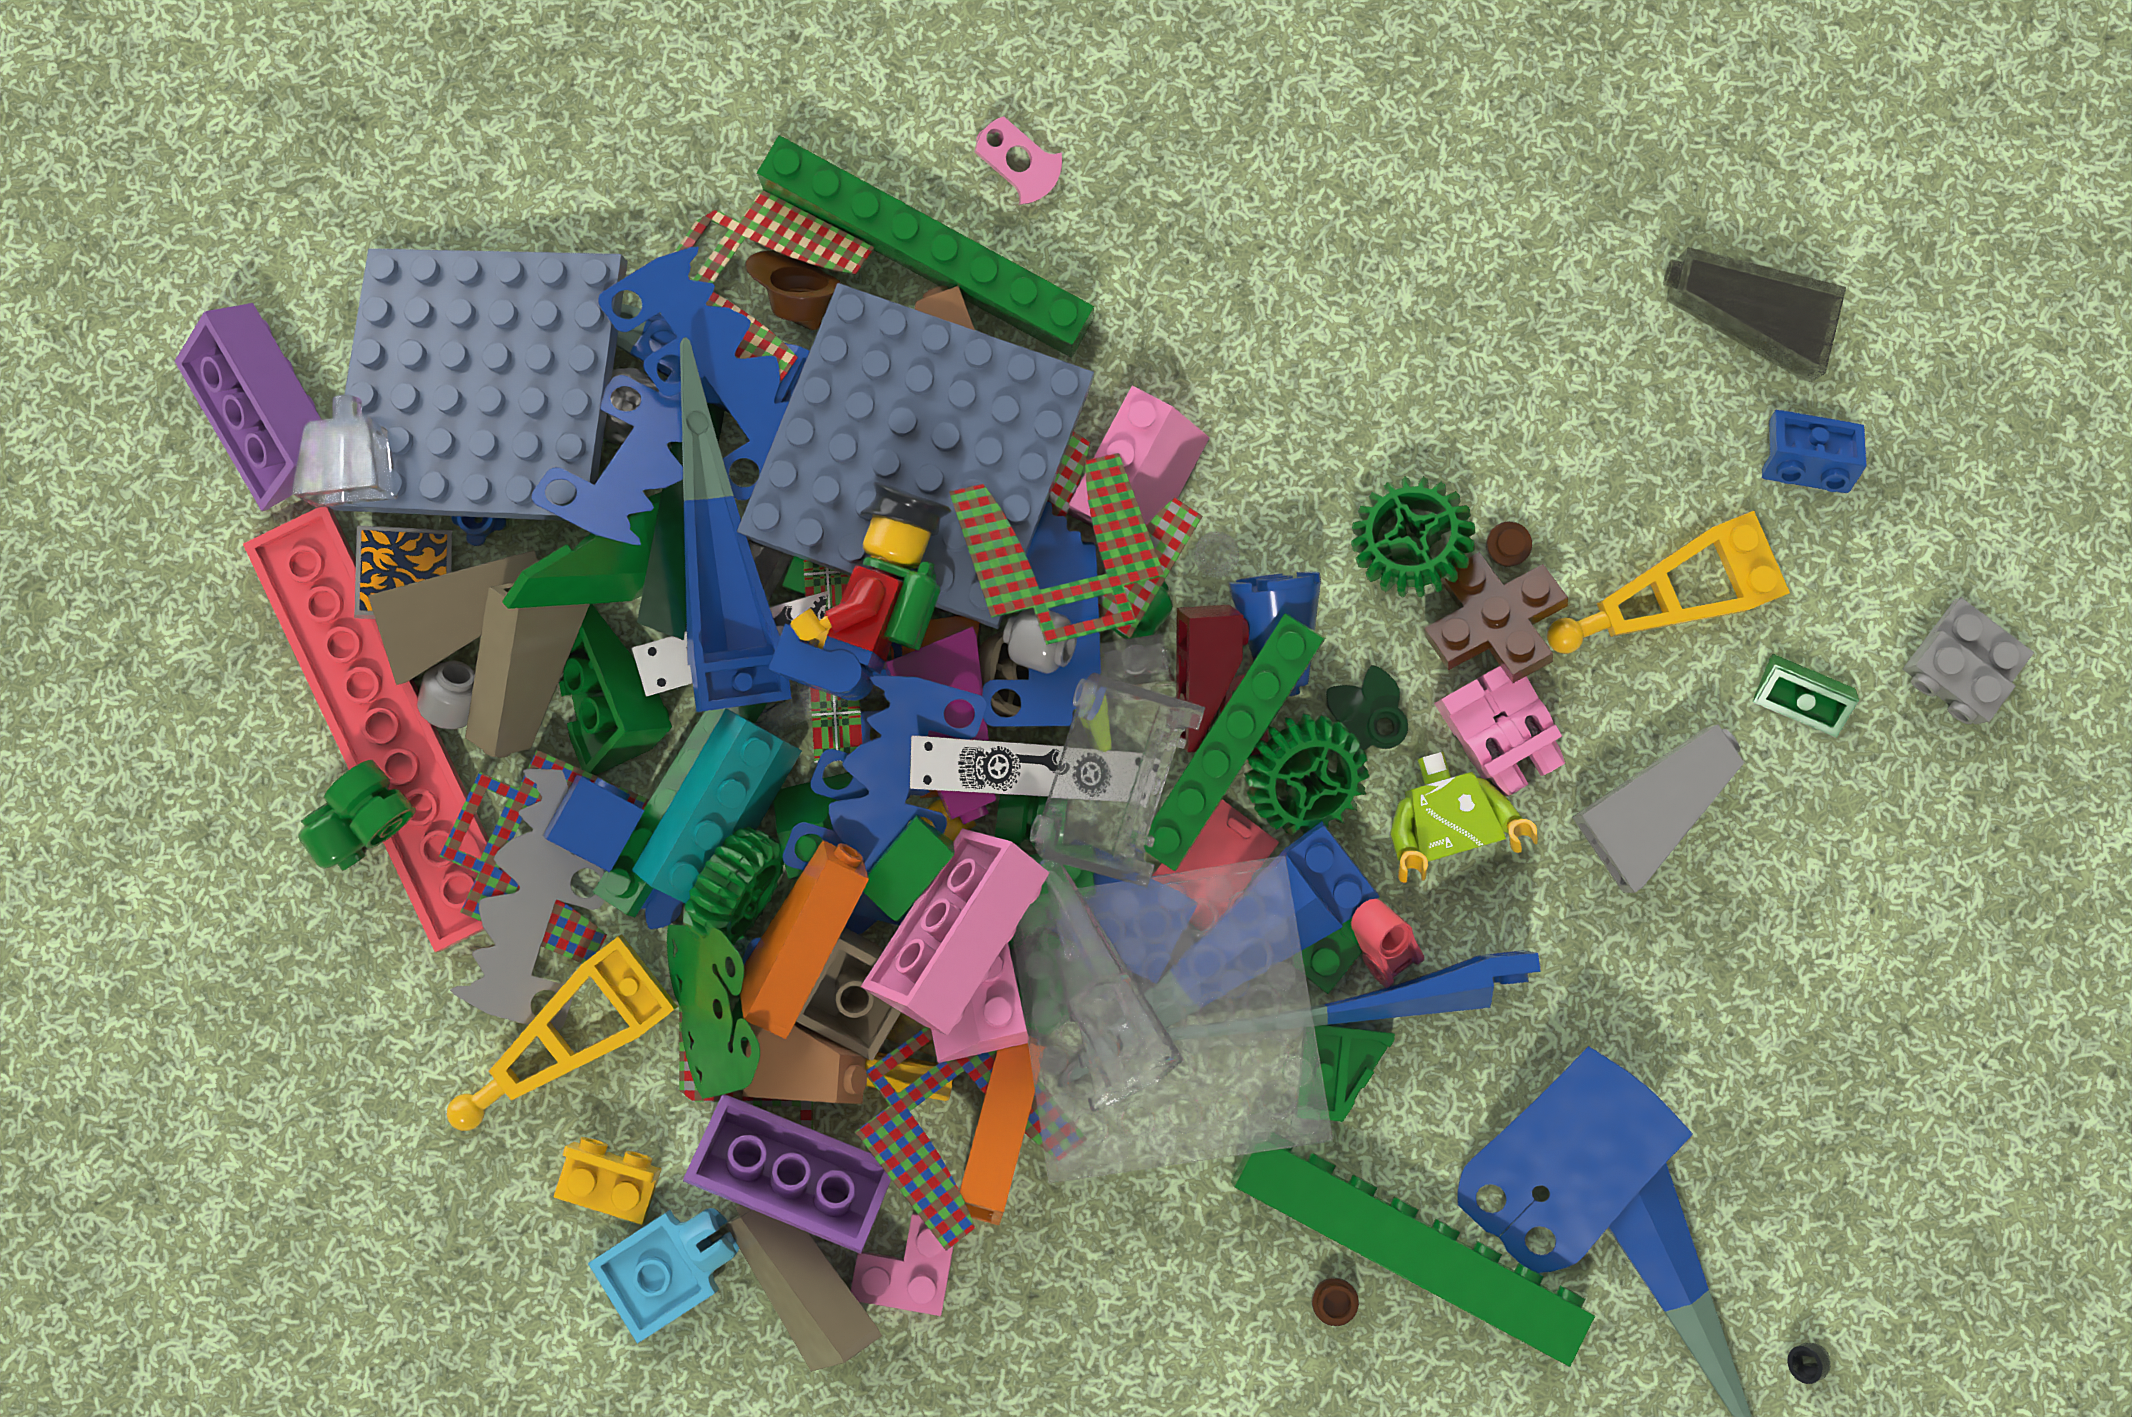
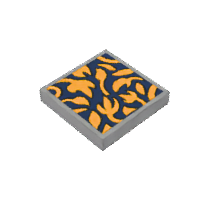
[354,526,452,619]

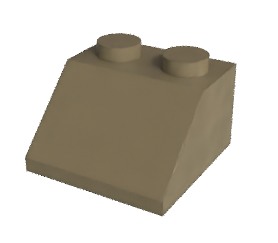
[796,927,901,1061]

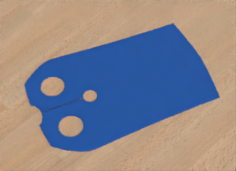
[1458,1046,1693,1273]

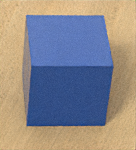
[543,775,645,873]

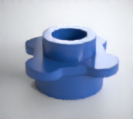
[451,516,506,546]

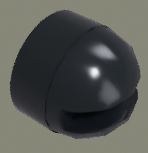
[1787,1343,1831,1384]

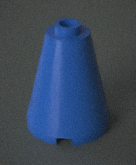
[1229,572,1321,696]

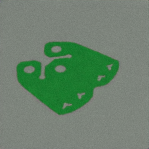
[667,925,760,1099]

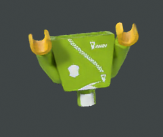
[1390,752,1538,883]

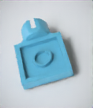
[588,1208,739,1344]

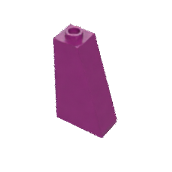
[884,627,996,825]

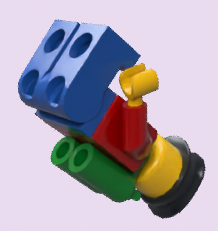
[768,482,951,701]

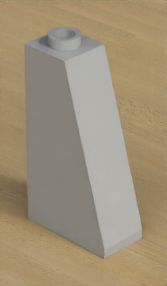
[1572,724,1744,893]

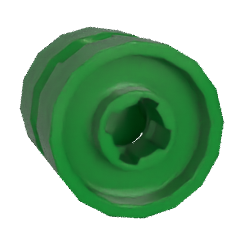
[324,760,416,848]
[995,794,1065,851]

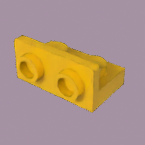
[554,1137,662,1225]

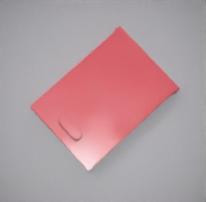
[1151,799,1279,934]

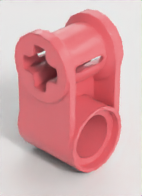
[1351,899,1424,988]

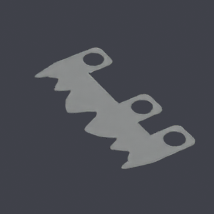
[450,768,633,1030]

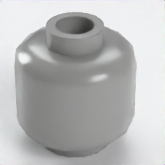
[1003,608,1077,674]
[417,661,475,729]

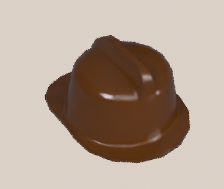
[745,250,841,331]

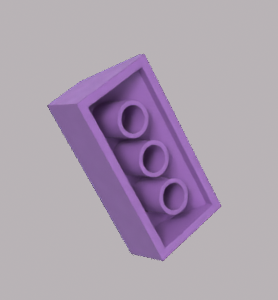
[174,303,337,511]
[683,1094,891,1254]

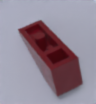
[1176,604,1249,753]

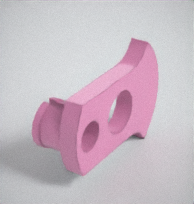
[974,116,1062,205]

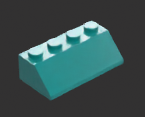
[632,708,802,903]

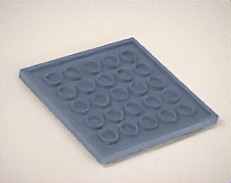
[326,249,628,521]
[737,283,1094,629]

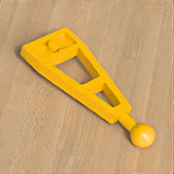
[1547,511,1790,654]
[446,934,678,1131]

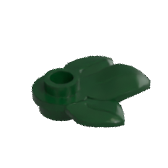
[1326,665,1408,750]

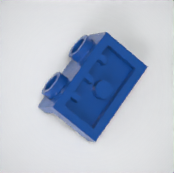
[1762,409,1867,493]

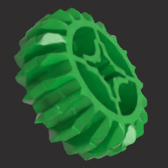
[1351,476,1476,598]
[1244,713,1370,836]
[683,826,784,946]

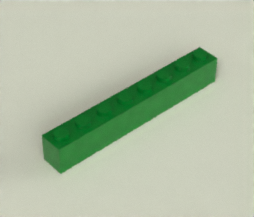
[757,135,1094,358]
[1231,1130,1595,1367]

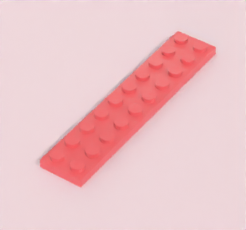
[243,504,505,952]

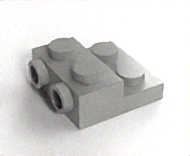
[1903,597,2034,725]

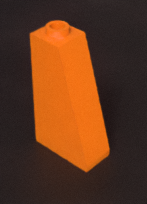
[740,840,869,1039]
[960,1035,1047,1225]

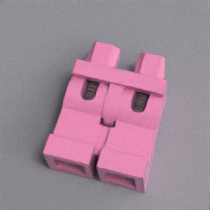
[1434,666,1565,797]

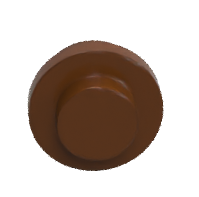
[1486,521,1532,567]
[1311,1278,1359,1326]

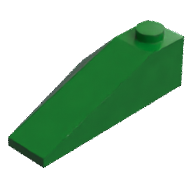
[502,492,662,609]
[559,604,672,776]

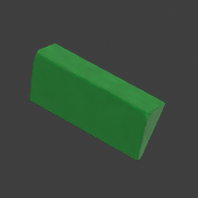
[1753,654,1860,738]
[863,815,955,922]

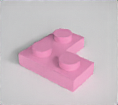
[851,1212,954,1316]

